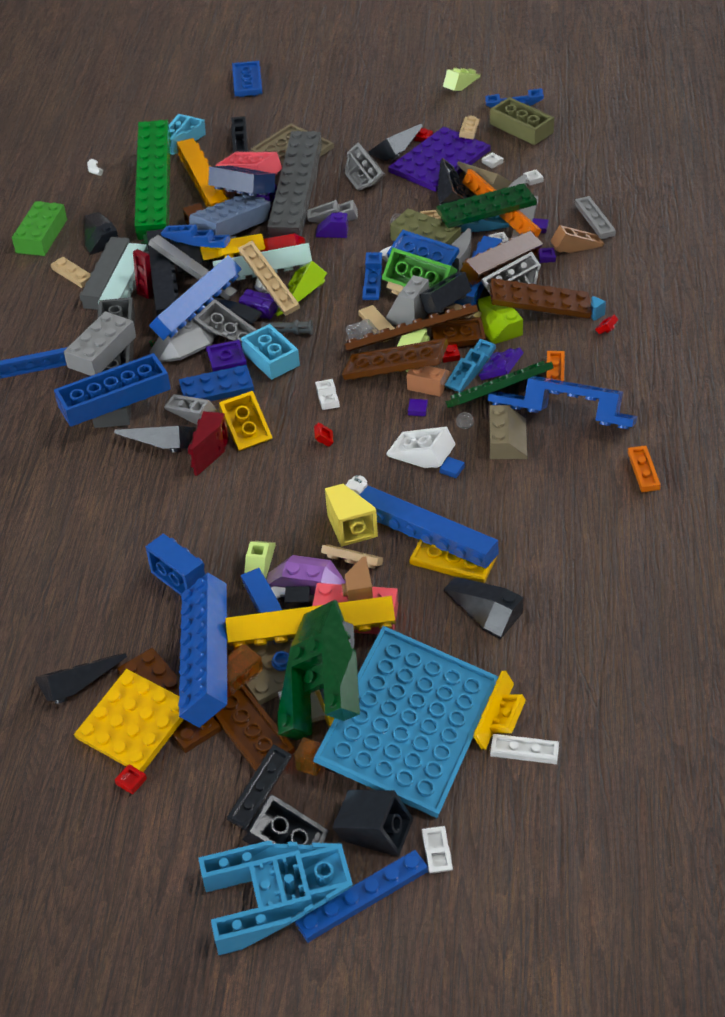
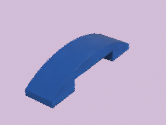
[485,88,544,108]
[362,252,382,300]

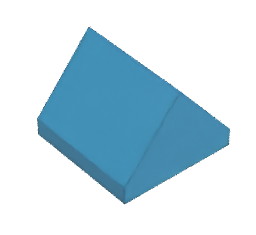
[591,296,606,321]

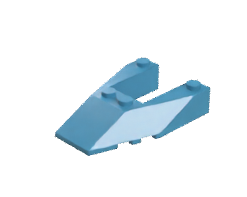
[198,841,353,955]

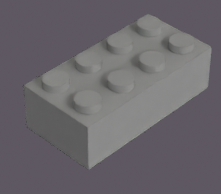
[64,311,136,376]

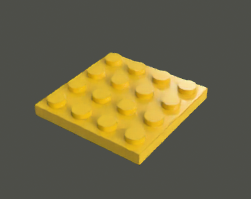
[74,669,184,772]

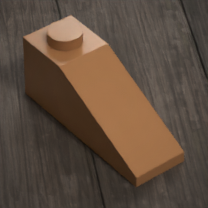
[550,225,604,253]

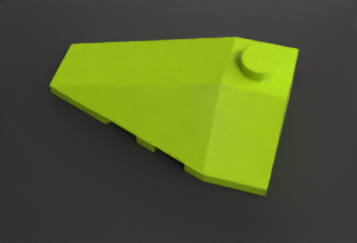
[275,261,327,316]
[478,295,523,344]

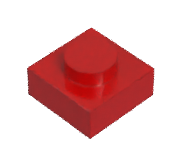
[414,128,433,142]
[595,314,619,334]
[442,344,460,363]
[314,422,334,447]
[115,764,147,795]

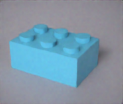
[241,324,300,380]

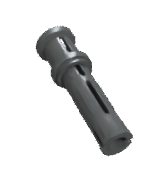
[261,320,313,335]

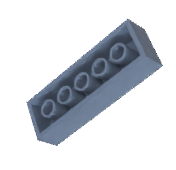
[189,193,271,236]

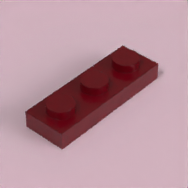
[133,249,153,299]

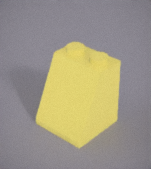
[325,484,378,547]

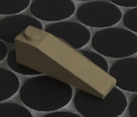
[457,161,512,190]

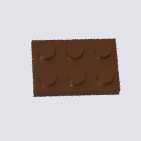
[431,317,486,347]

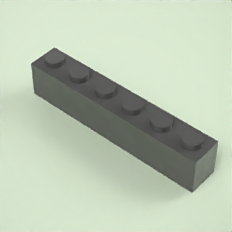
[80,237,130,310]

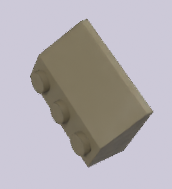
[489,405,527,459]

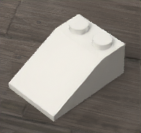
[386,427,456,468]

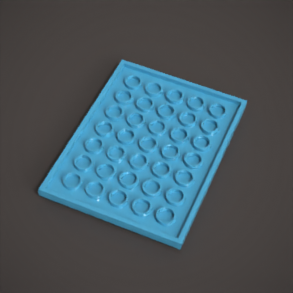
[313,626,499,818]

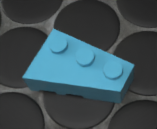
[169,114,206,155]

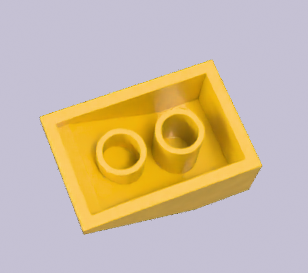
[219,391,273,451]

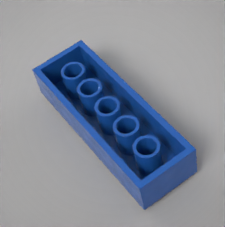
[54,353,171,427]

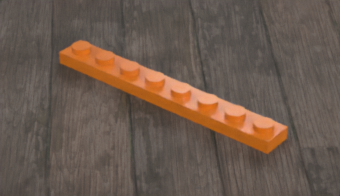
[462,169,541,238]

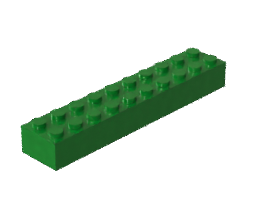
[135,120,171,240]

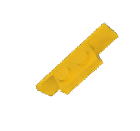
[200,234,265,261]
[473,671,526,749]

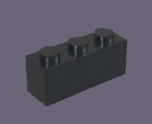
[419,272,472,314]

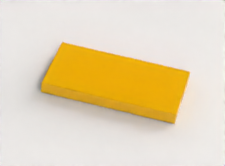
[409,539,497,583]

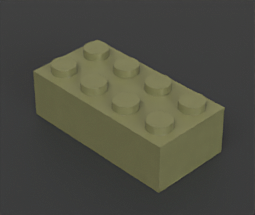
[490,97,554,145]
[390,209,461,245]

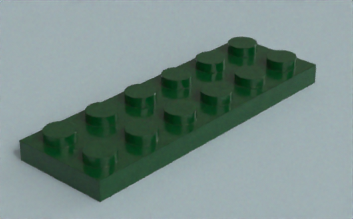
[436,183,537,228]
[445,361,554,408]

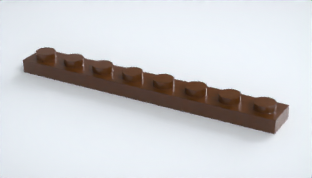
[344,303,478,352]

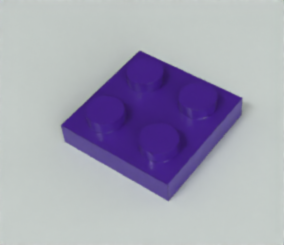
[206,340,247,372]
[478,347,523,380]

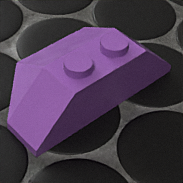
[267,555,345,595]

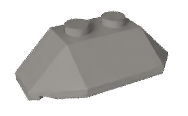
[345,143,385,191]
[481,252,541,293]
[150,319,217,363]

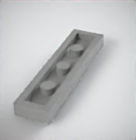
[575,196,616,239]

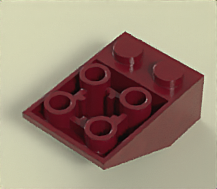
[188,411,229,476]

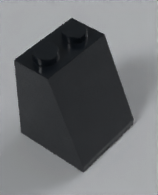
[332,790,414,857]

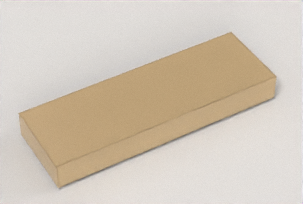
[358,305,395,342]

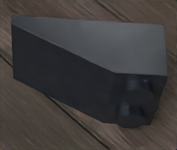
[242,794,329,845]

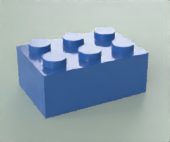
[145,533,205,596]

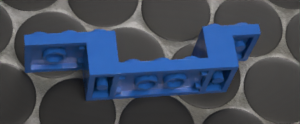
[488,376,638,429]

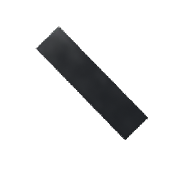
[227,744,292,831]

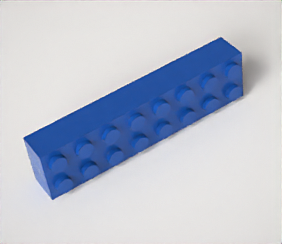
[178,573,227,727]

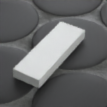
[490,734,559,764]

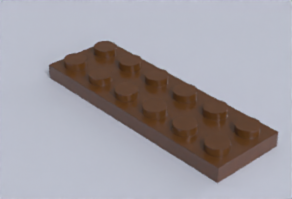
[489,278,592,318]
[342,338,449,380]
[117,648,222,753]
[213,664,295,771]

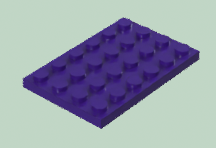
[388,127,491,192]

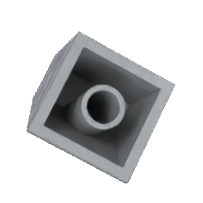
[386,275,429,325]

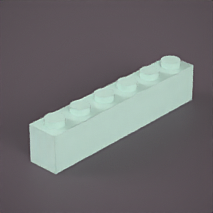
[98,243,149,305]
[212,243,312,281]

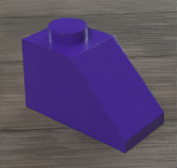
[316,212,349,238]

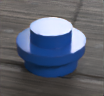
[272,651,289,671]

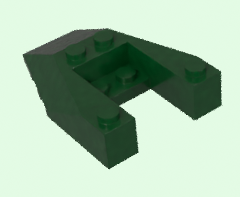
[278,600,360,740]

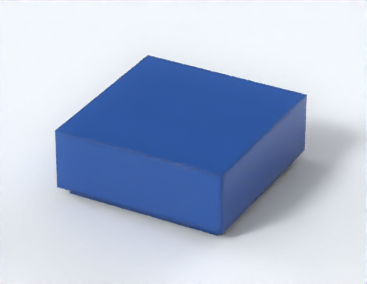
[440,457,465,478]

